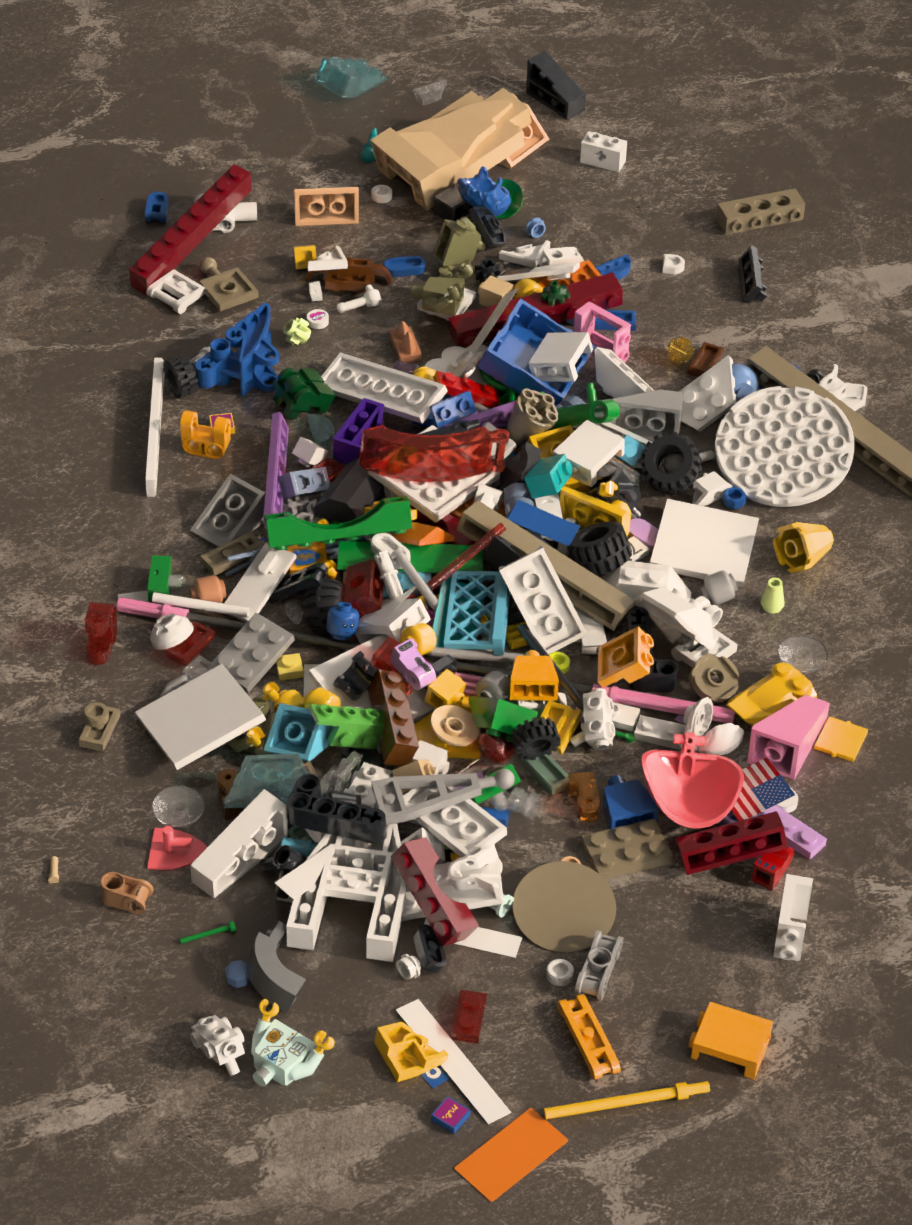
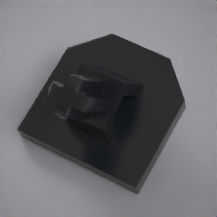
[469,207,506,247]

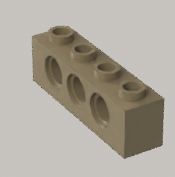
[716,188,805,235]

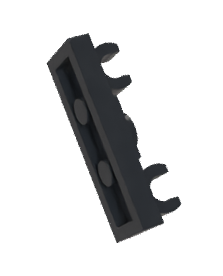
[738,245,768,303]

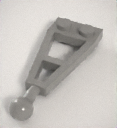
[371,769,515,825]

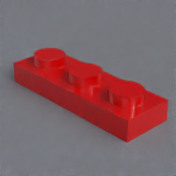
[433,371,500,408]

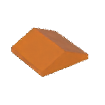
[388,522,454,546]

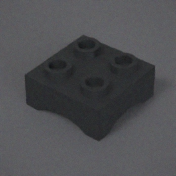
[499,442,541,499]

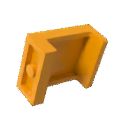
[688,1002,773,1080]

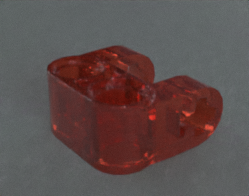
[85,602,117,665]

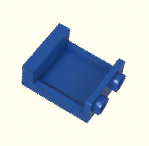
[411,391,476,428]

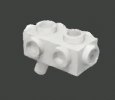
[570,688,615,750]
[190,1015,245,1076]

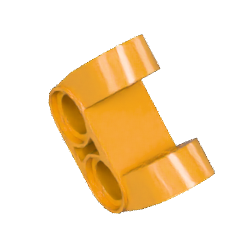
[180,410,231,459]

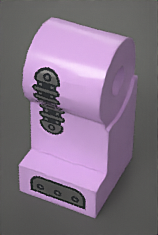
[390,638,436,690]

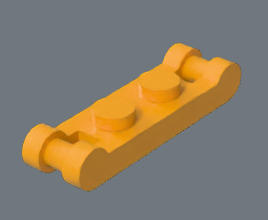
[557,994,621,1080]

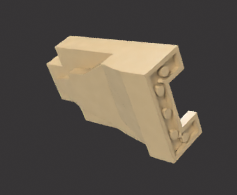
[371,88,531,211]

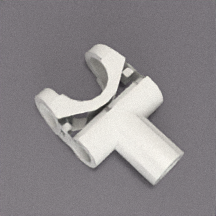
[194,193,257,233]

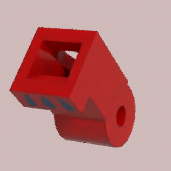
[751,846,794,891]

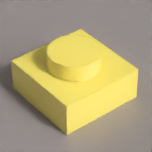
[275,653,304,681]

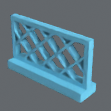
[444,566,510,655]

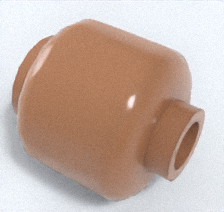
[189,575,226,603]

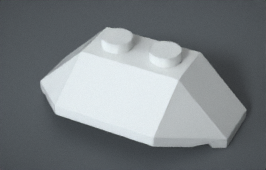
[595,347,654,398]
[600,561,691,606]
[634,587,715,649]

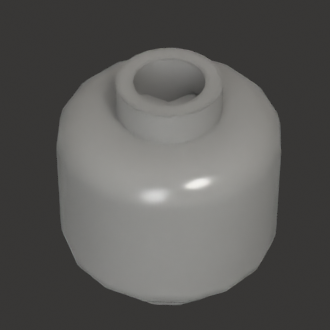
[700,570,738,605]
[476,671,511,701]

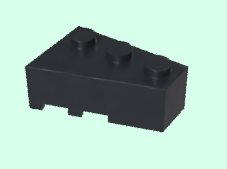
[526,51,586,120]

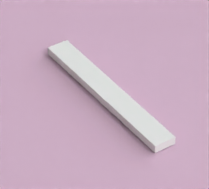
[146,358,164,497]

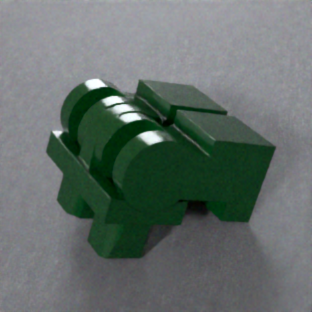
[272,368,336,419]

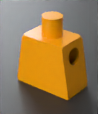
[510,650,559,701]

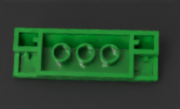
[337,541,483,573]

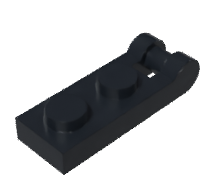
[268,562,328,603]

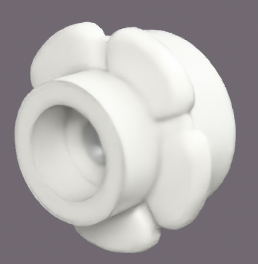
[396,954,421,980]

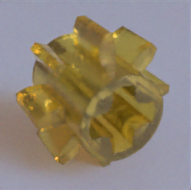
[667,336,694,365]

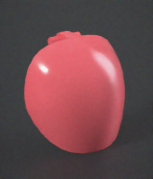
[642,732,744,828]

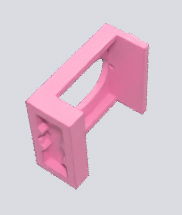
[574,302,631,362]

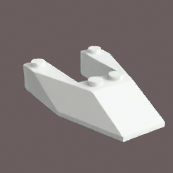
[286,823,407,962]

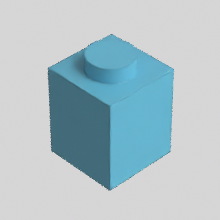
[614,434,646,469]

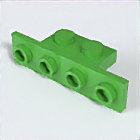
[310,704,384,749]

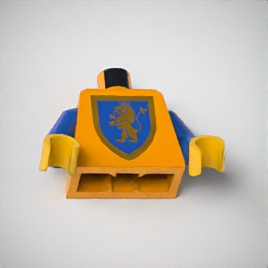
[286,519,337,579]

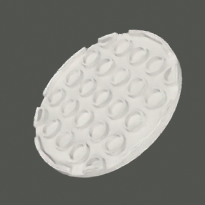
[715,386,854,507]

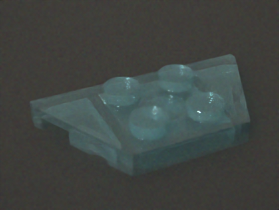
[224,753,323,808]

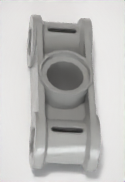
[575,930,623,1001]

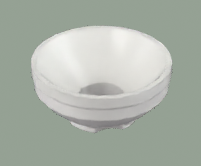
[150,613,193,650]

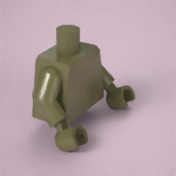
[433,217,486,278]
[411,260,473,316]

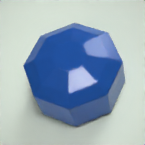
[722,487,746,509]

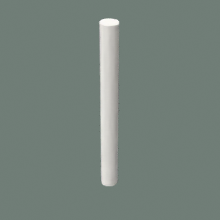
[152,592,249,617]

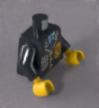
[585,468,643,519]

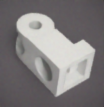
[540,247,584,266]

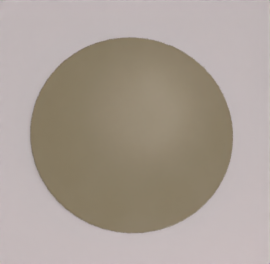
[513,861,616,953]

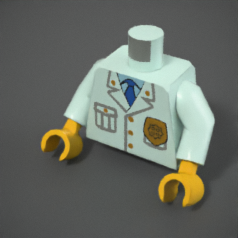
[251,999,334,1087]

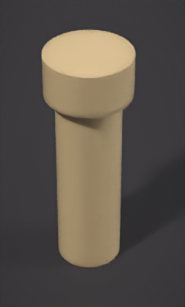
[48,856,59,883]

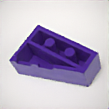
[333,398,384,464]

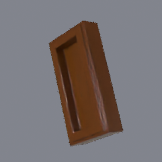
[687,342,725,377]

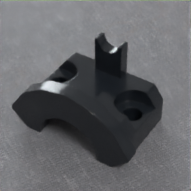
[333,651,378,701]

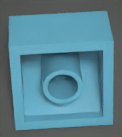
[264,703,333,762]

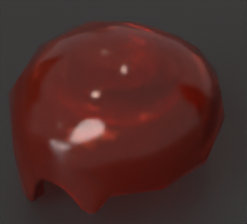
[477,733,516,764]

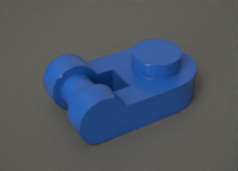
[145,192,169,223]

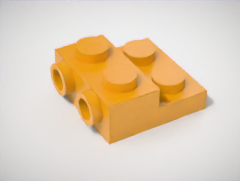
[597,627,654,688]

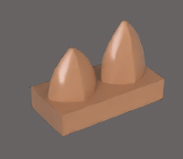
[389,321,422,364]

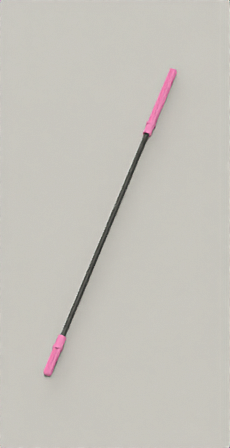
[117,597,735,723]

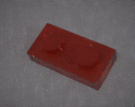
[165,621,215,667]
[451,990,487,1044]

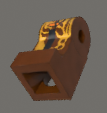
[216,769,250,820]

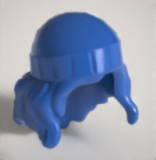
[457,166,511,217]

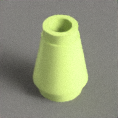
[761,578,785,613]

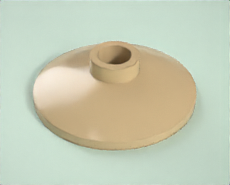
[430,705,479,746]

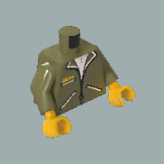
[225,681,280,754]

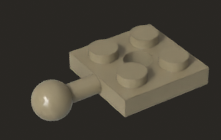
[199,257,259,312]

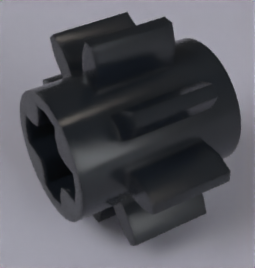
[475,259,501,283]

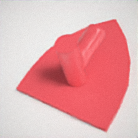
[147,826,207,870]

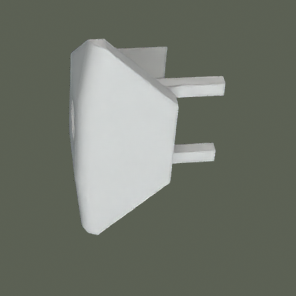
[692,471,734,506]

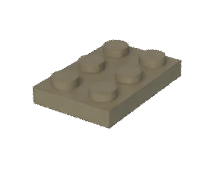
[581,819,673,879]

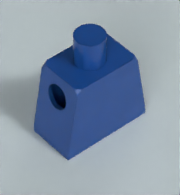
[603,775,658,829]

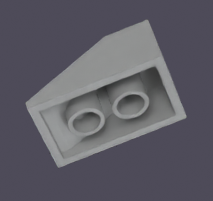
[610,390,684,441]
[190,474,265,547]

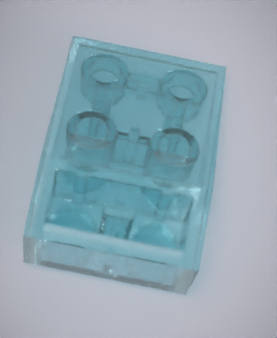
[315,57,389,98]

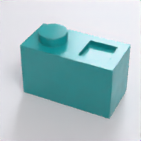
[525,453,573,499]

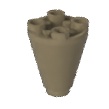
[505,389,558,449]

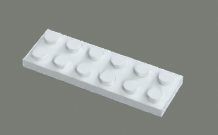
[321,352,447,423]

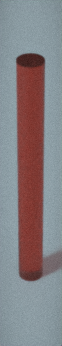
[426,522,506,590]

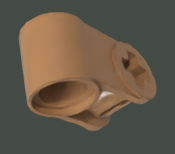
[101,872,154,914]

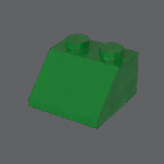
[469,696,538,743]

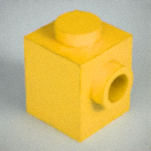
[424,669,466,709]

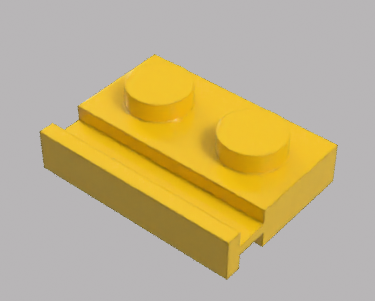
[539,701,583,755]

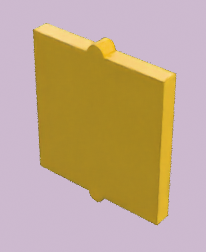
[814,716,868,762]

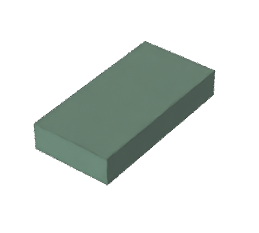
[522,754,573,796]

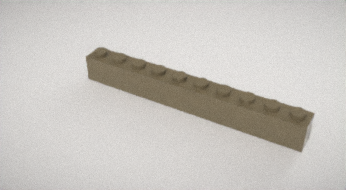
[747,346,912,498]

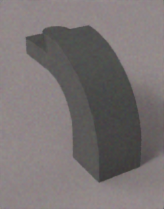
[247,921,306,1013]

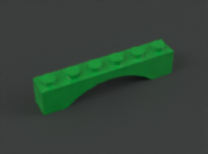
[264,496,413,550]

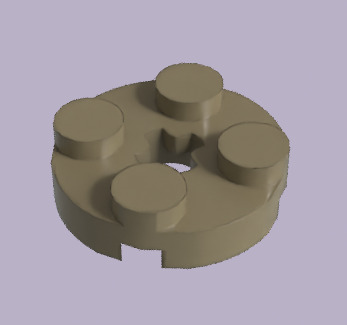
[688,654,739,704]

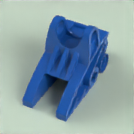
[195,302,279,397]

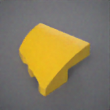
[374,1022,448,1082]

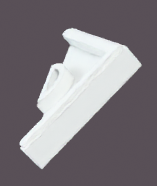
[499,240,550,267]
[308,246,348,271]

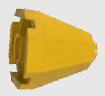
[773,522,834,573]

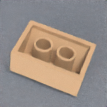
[499,104,549,169]
[294,187,359,226]

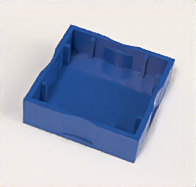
[477,298,596,405]

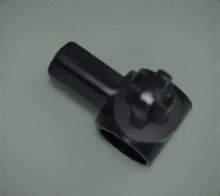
[259,845,307,899]

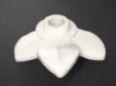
[451,350,484,379]

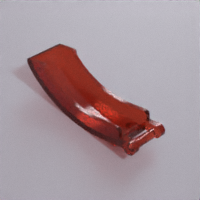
[359,425,510,482]

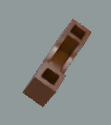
[368,669,419,766]

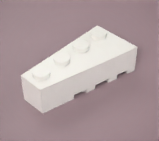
[190,789,288,898]

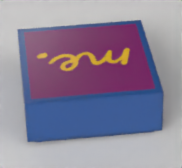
[431,1096,471,1134]

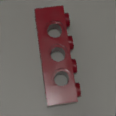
[676,811,788,875]

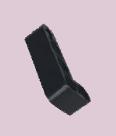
[626,606,678,693]
[287,774,387,844]

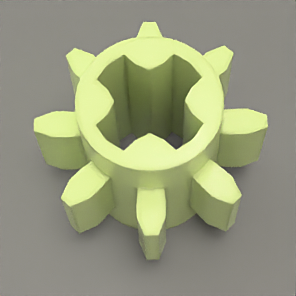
[283,317,311,345]

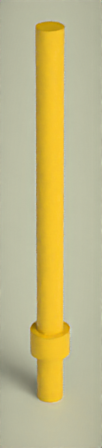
[543,1081,710,1120]

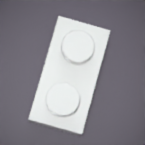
[634,715,686,750]

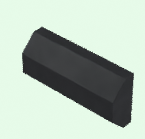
[314,456,384,523]

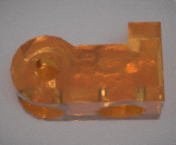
[567,772,600,823]

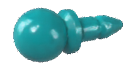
[361,128,377,162]

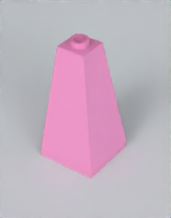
[747,695,829,780]

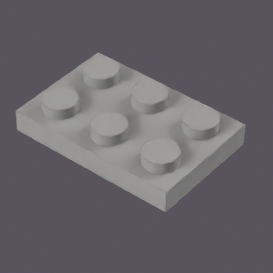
[209,613,295,693]

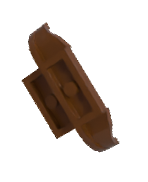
[306,257,392,293]

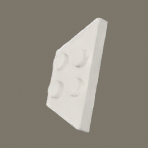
[679,356,737,432]

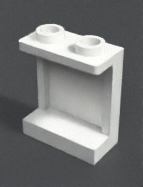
[528,332,593,382]
[553,420,624,487]
[355,599,431,647]
[773,874,813,961]

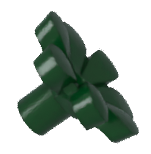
[541,280,570,306]

